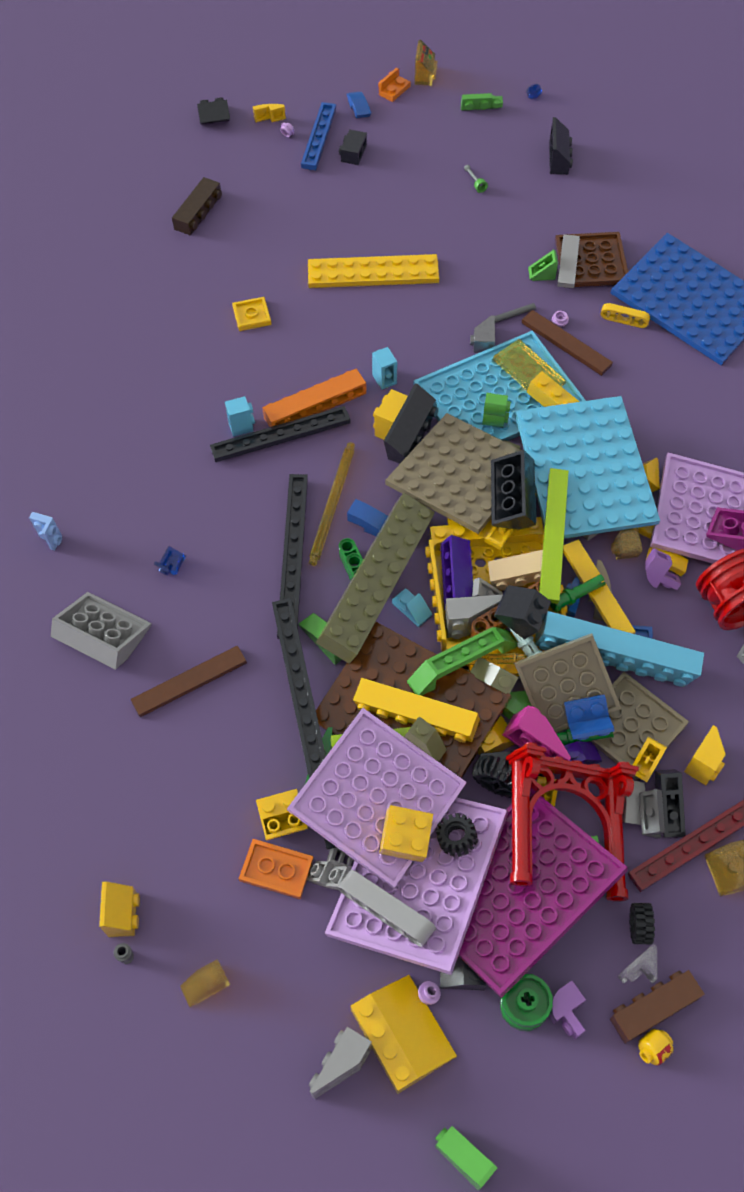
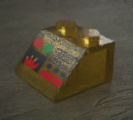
[415,40,438,86]

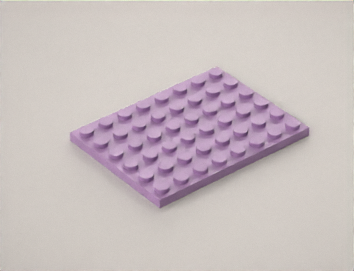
[325,797,508,975]

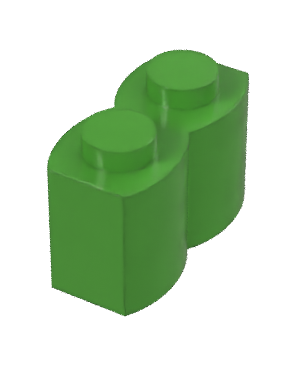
[482,393,511,428]

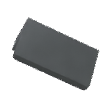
[639,789,665,839]

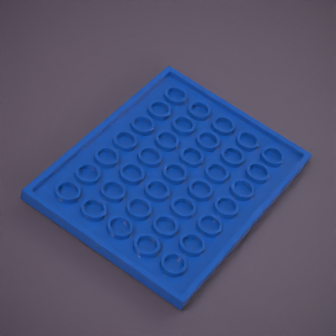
[611,233,744,365]

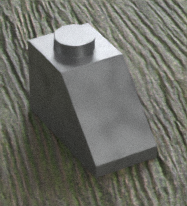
[470,315,495,353]

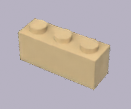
[488,550,543,590]

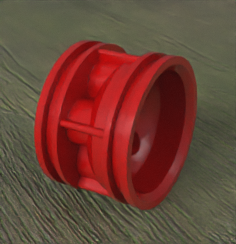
[696,549,744,630]

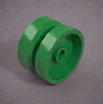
[500,974,553,1031]

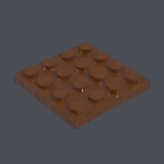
[555,232,628,288]

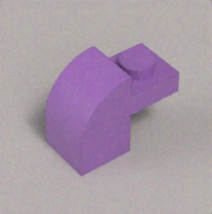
[645,548,681,590]
[550,981,586,1039]

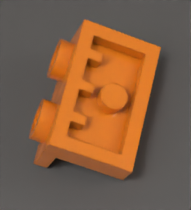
[378,67,411,102]

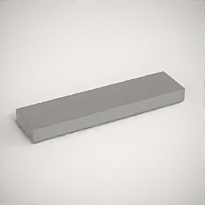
[557,234,580,288]

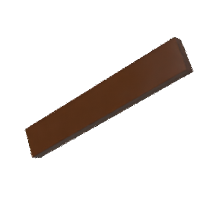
[522,310,613,376]
[131,645,247,717]

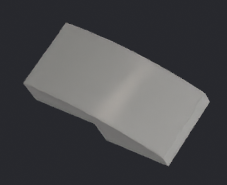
[622,781,645,825]
[307,861,351,890]

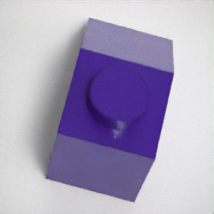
[564,741,602,765]

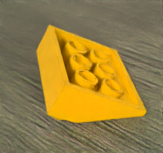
[351,975,457,1094]

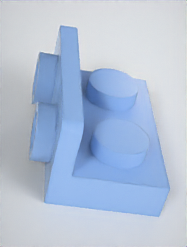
[29,512,62,551]

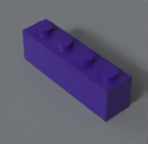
[441,535,473,610]

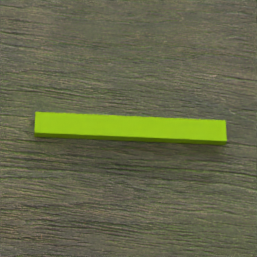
[539,468,569,604]

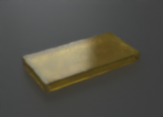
[493,339,566,390]

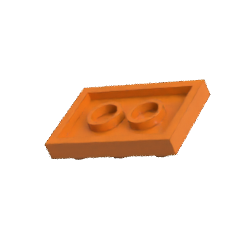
[238,839,314,900]

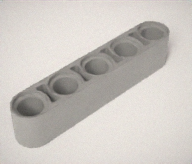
[337,869,436,947]

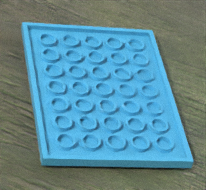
[413,331,586,441]
[515,396,660,538]

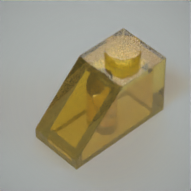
[611,528,643,560]
[180,959,230,1007]

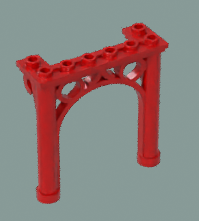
[506,742,639,901]

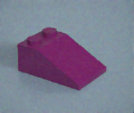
[706,507,744,551]

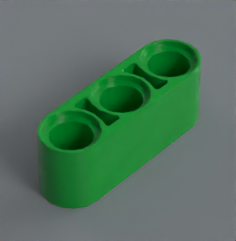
[339,538,363,581]

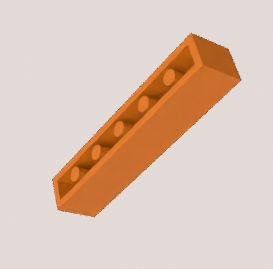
[262,368,366,427]

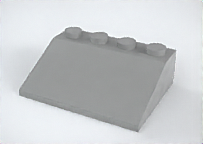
[51,592,151,670]

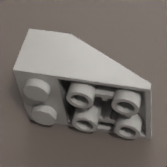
[309,1026,372,1099]

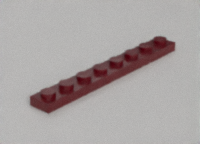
[628,800,744,893]

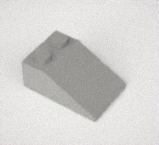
[445,595,503,639]

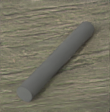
[495,303,536,323]

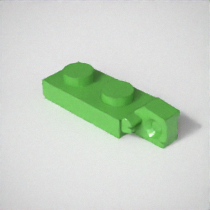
[461,93,503,111]

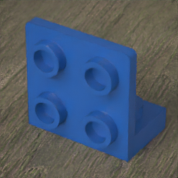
[564,694,615,740]

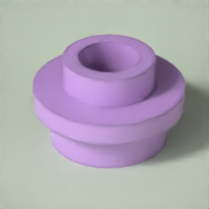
[280,123,295,137]
[552,311,569,327]
[418,981,441,1005]

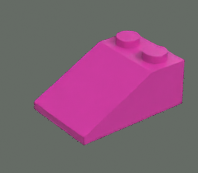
[502,705,571,761]

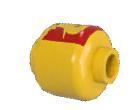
[638,1029,673,1066]

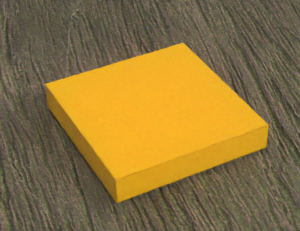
[232,297,272,331]

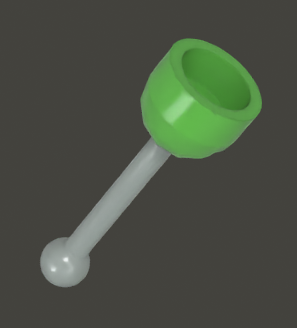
[464,165,488,193]

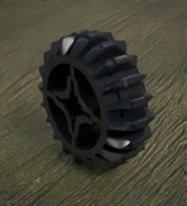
[472,755,512,798]

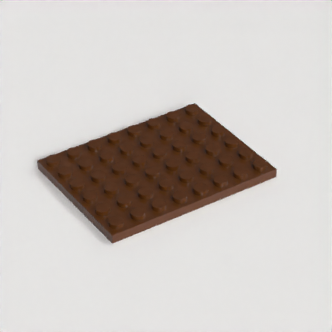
[316,622,512,778]

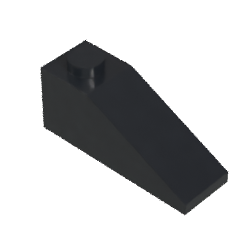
[654,769,686,838]

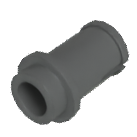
[114,943,134,964]

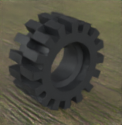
[436,813,478,857]
[629,903,655,945]

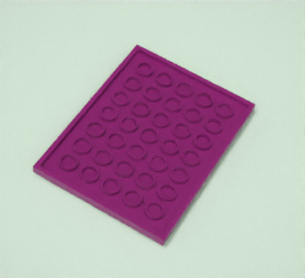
[458,788,628,998]

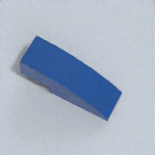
[347,499,388,536]

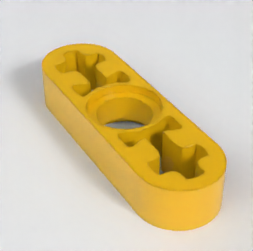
[601,303,650,328]

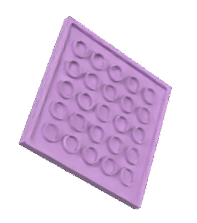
[650,453,744,564]
[287,708,467,889]

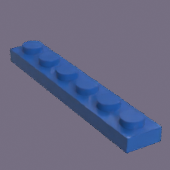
[301,102,336,170]

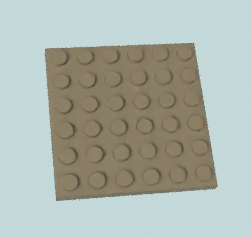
[385,413,521,534]

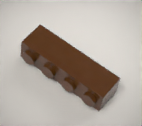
[610,970,705,1044]

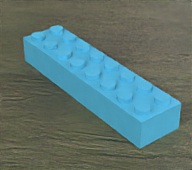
[534,611,704,687]

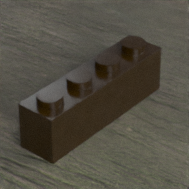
[172,177,222,235]

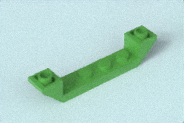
[407,626,518,696]

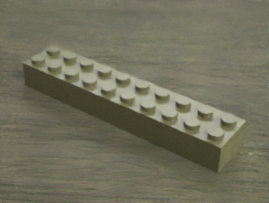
[315,493,435,663]

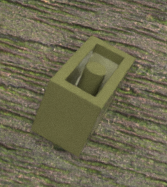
[470,657,519,694]
[404,717,447,762]

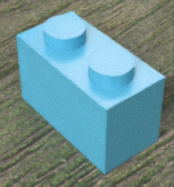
[372,347,397,390]
[225,396,255,437]

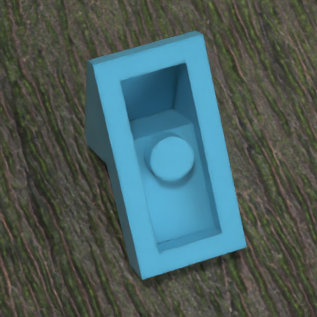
[392,588,433,627]

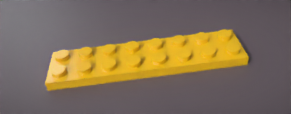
[308,254,439,288]

